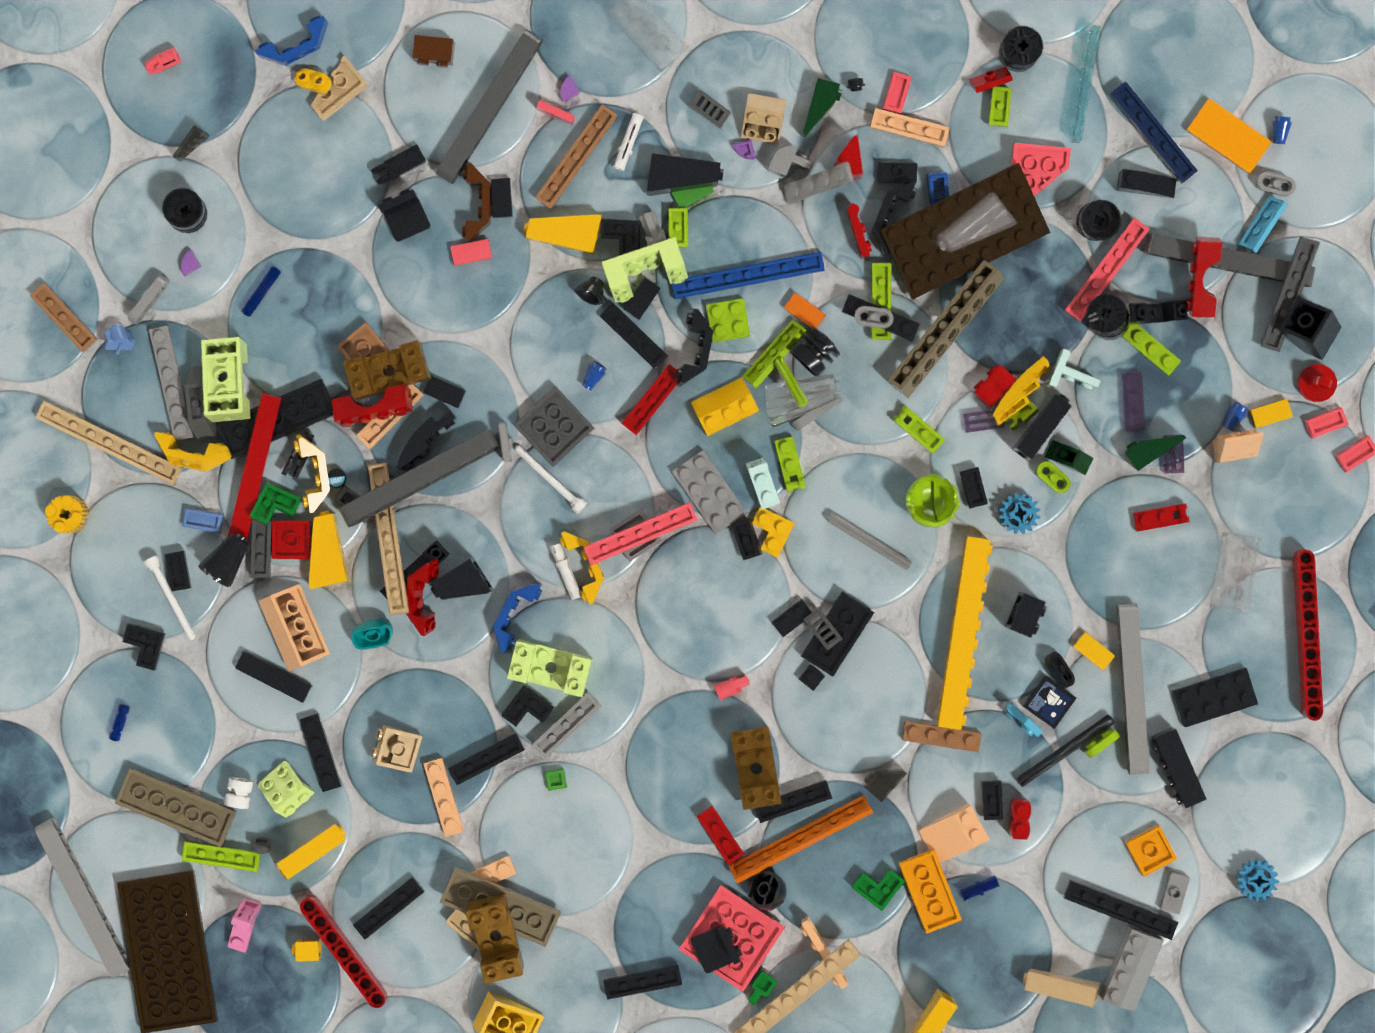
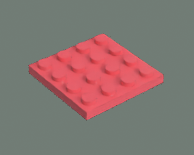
[679,884,785,992]

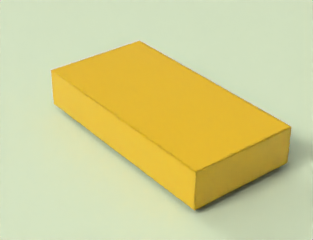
[1249,399,1293,428]
[1073,631,1115,670]

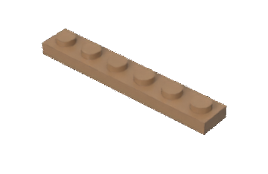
[535,104,618,209]

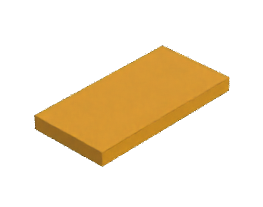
[1186,98,1272,174]
[898,849,962,934]

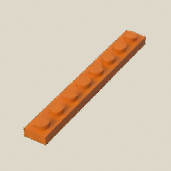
[729,795,873,884]

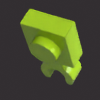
[1004,401,1039,431]

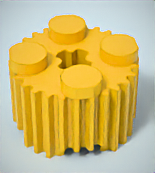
[45,495,89,534]

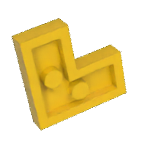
[752,507,795,558]

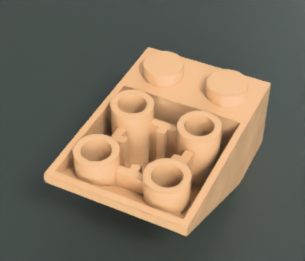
[1212,429,1264,463]

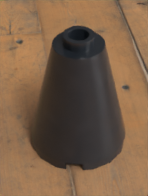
[198,532,249,587]

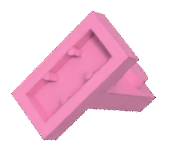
[227,898,262,953]

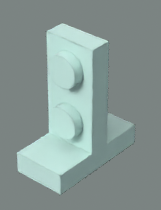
[1046,349,1101,390]
[745,457,780,510]

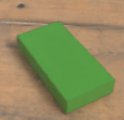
[672,186,714,208]

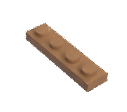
[30,283,98,352]
[902,721,982,752]

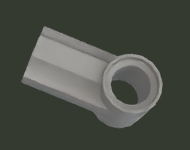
[639,211,667,246]

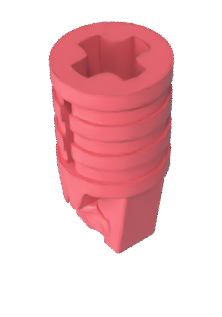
[145,47,182,75]
[714,676,750,701]

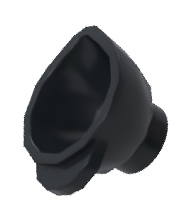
[574,277,607,305]

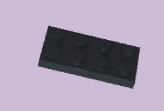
[801,592,875,677]
[1172,667,1258,728]

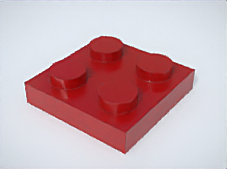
[272,521,312,559]

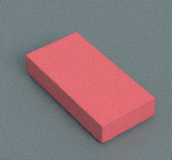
[882,72,912,115]
[536,100,575,125]
[450,239,492,266]
[1305,407,1349,438]
[1335,436,1375,472]

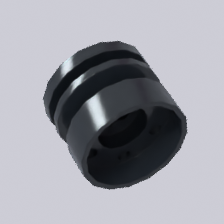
[999,26,1043,72]
[162,188,208,234]
[1076,200,1122,241]
[1086,294,1130,340]
[789,327,840,378]

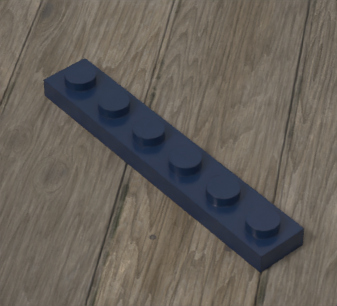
[1109,81,1198,184]

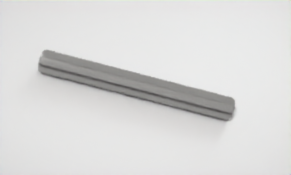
[827,513,912,570]

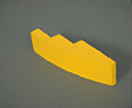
[993,356,1051,426]

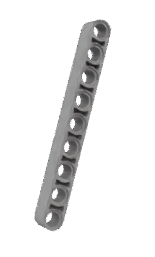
[1116,603,1149,775]
[35,818,131,978]

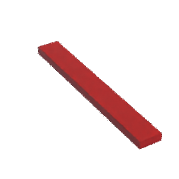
[228,393,282,540]

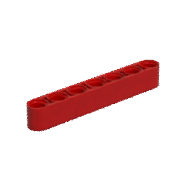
[300,895,388,1008]

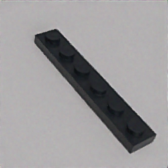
[1063,880,1179,940]

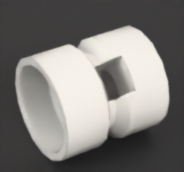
[224,777,254,809]

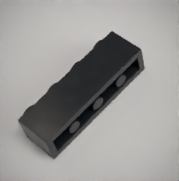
[1151,727,1207,809]

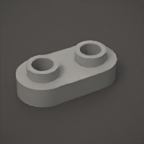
[1256,172,1296,197]
[855,306,893,329]

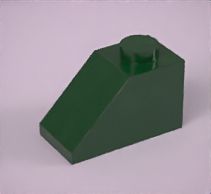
[1045,440,1094,475]

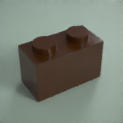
[413,35,455,68]

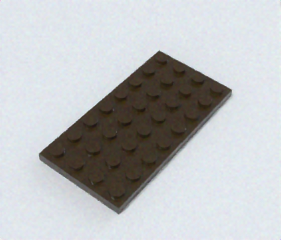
[880,163,1051,300]
[117,870,218,1033]

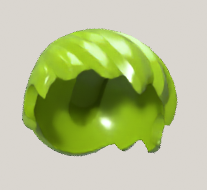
[905,474,960,528]

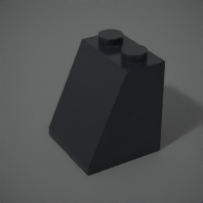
[1279,296,1342,360]
[431,558,494,600]

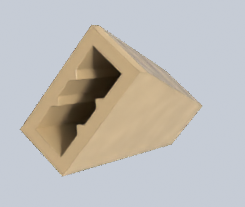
[1023,969,1101,1007]

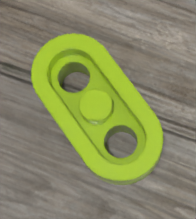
[1036,461,1071,493]
[1084,728,1120,758]

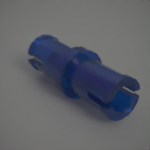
[960,875,1000,901]

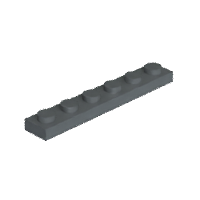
[1260,236,1320,352]

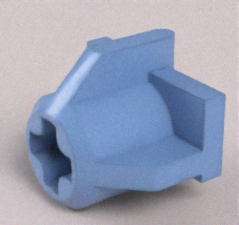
[104,324,136,355]

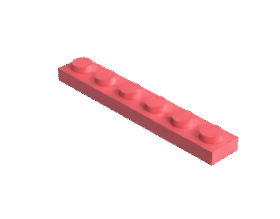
[1064,218,1150,322]
[583,502,697,565]

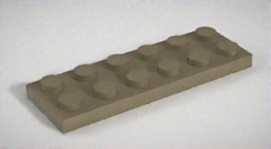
[115,767,237,847]
[439,866,561,947]

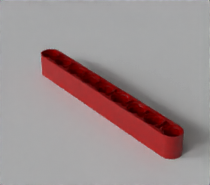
[1293,549,1323,721]

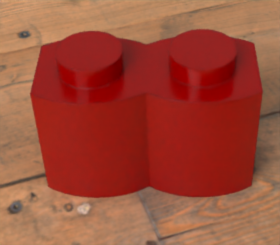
[973,364,1017,409]
[1008,798,1031,840]

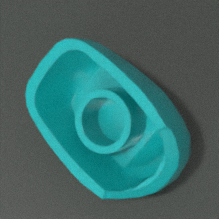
[351,618,393,650]

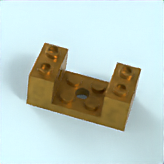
[343,340,432,400]
[730,726,782,810]
[466,893,524,984]

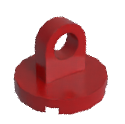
[1297,364,1337,402]

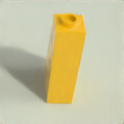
[523,214,602,255]
[309,511,350,589]
[275,824,346,880]
[911,989,958,1033]

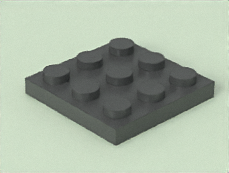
[514,386,595,467]

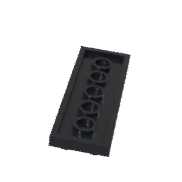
[216,379,333,459]

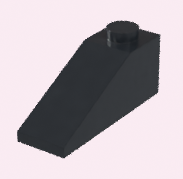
[1117,169,1177,198]

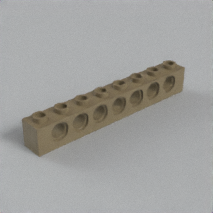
[887,260,1005,398]

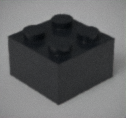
[1005,592,1047,638]

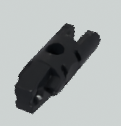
[281,432,314,481]

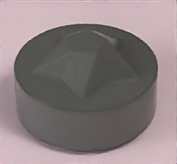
[251,837,271,854]

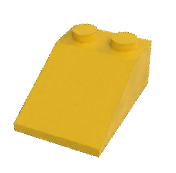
[472,991,544,1033]

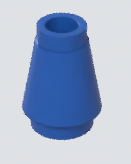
[1273,116,1292,144]
[582,361,607,391]
[1223,402,1248,431]

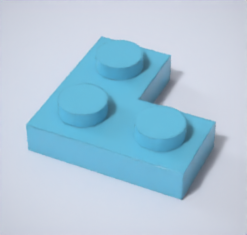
[1004,702,1043,737]

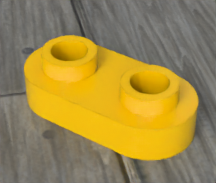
[294,68,332,94]

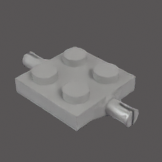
[609,509,662,562]

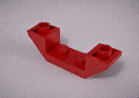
[406,559,439,636]

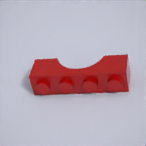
[1186,237,1222,318]
[332,384,413,427]

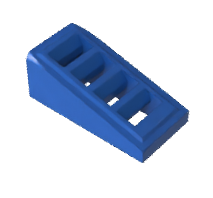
[926,171,949,205]

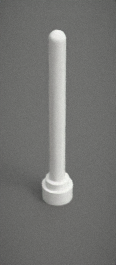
[514,445,588,515]
[143,555,195,640]

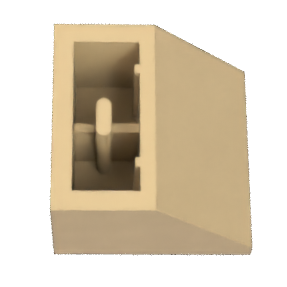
[741,93,786,144]

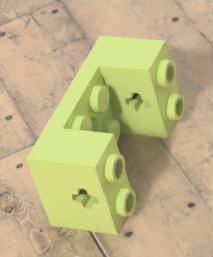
[602,237,688,303]
[201,337,250,422]
[507,640,593,697]

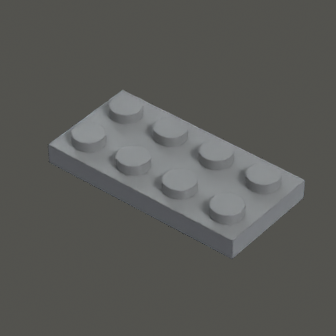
[672,450,747,534]

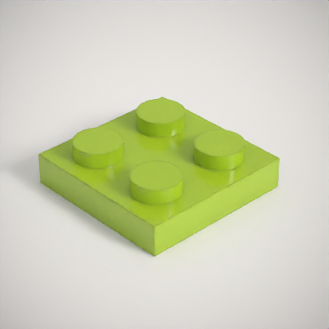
[706,298,750,343]

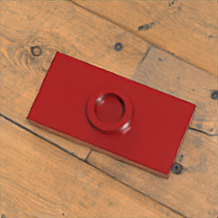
[970,66,1013,93]

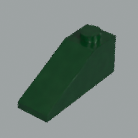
[802,78,842,138]
[1125,435,1186,471]

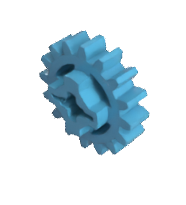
[998,493,1041,534]
[1236,858,1279,901]

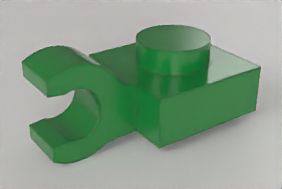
[747,970,778,1005]

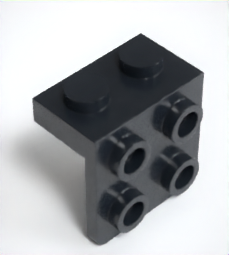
[378,189,430,242]
[691,923,743,973]

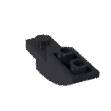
[397,412,457,471]

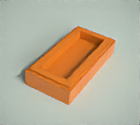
[784,293,826,329]

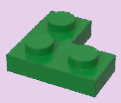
[250,483,302,526]
[851,868,905,911]

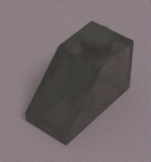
[863,769,907,802]

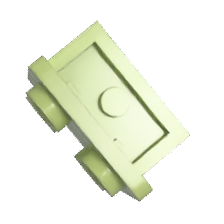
[258,761,315,818]

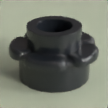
[847,78,865,92]

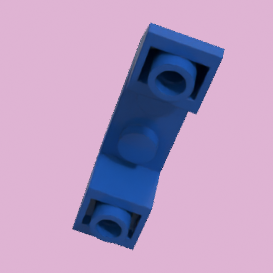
[255,16,328,66]
[493,583,543,654]

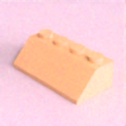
[258,584,330,671]

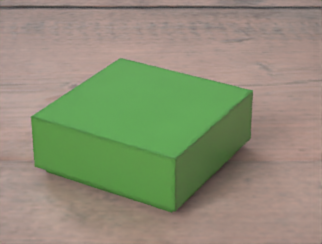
[545,768,567,791]

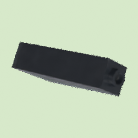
[647,153,724,196]
[1012,394,1072,461]

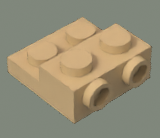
[371,725,423,773]

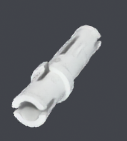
[613,113,644,171]
[550,543,582,600]

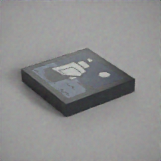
[1023,676,1077,729]

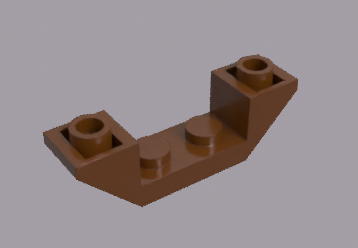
[462,163,492,242]

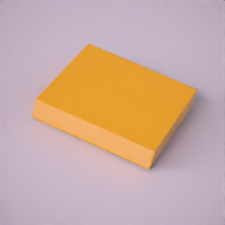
[1125,824,1177,877]

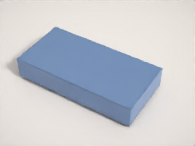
[182,508,224,533]

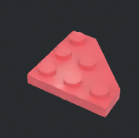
[1011,143,1071,196]

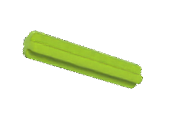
[774,357,808,407]

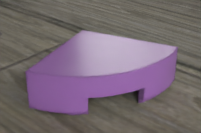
[561,76,580,103]
[733,140,756,160]
[181,250,202,276]

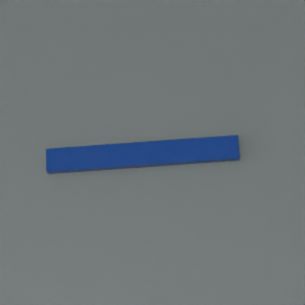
[671,252,825,300]

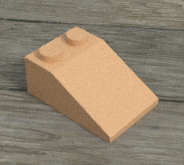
[918,803,989,863]

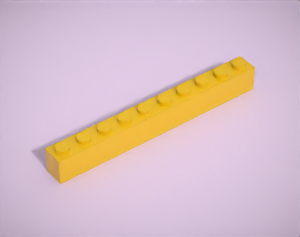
[936,536,993,730]

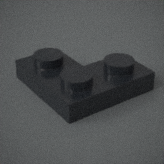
[601,219,641,256]
[122,623,166,671]
[501,684,555,727]

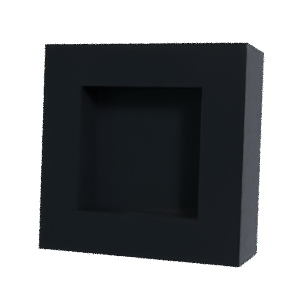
[798,664,825,691]

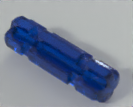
[109,704,130,741]

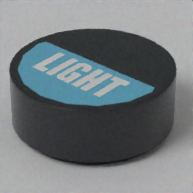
[328,469,347,488]

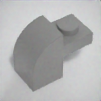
[768,146,813,178]

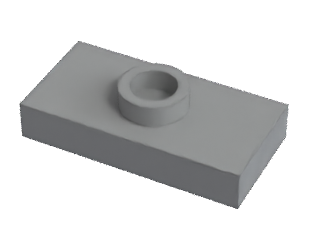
[498,423,513,462]
[1160,871,1190,915]

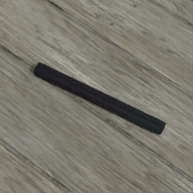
[1016,715,1115,787]

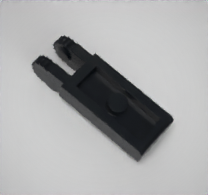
[371,144,427,185]

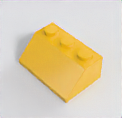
[691,377,759,437]

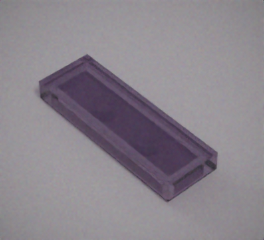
[1122,372,1145,431]

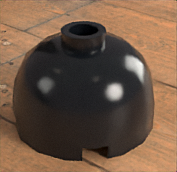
[747,871,787,910]

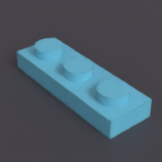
[1239,196,1287,253]

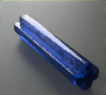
[241,266,281,317]

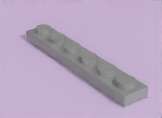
[149,325,195,442]

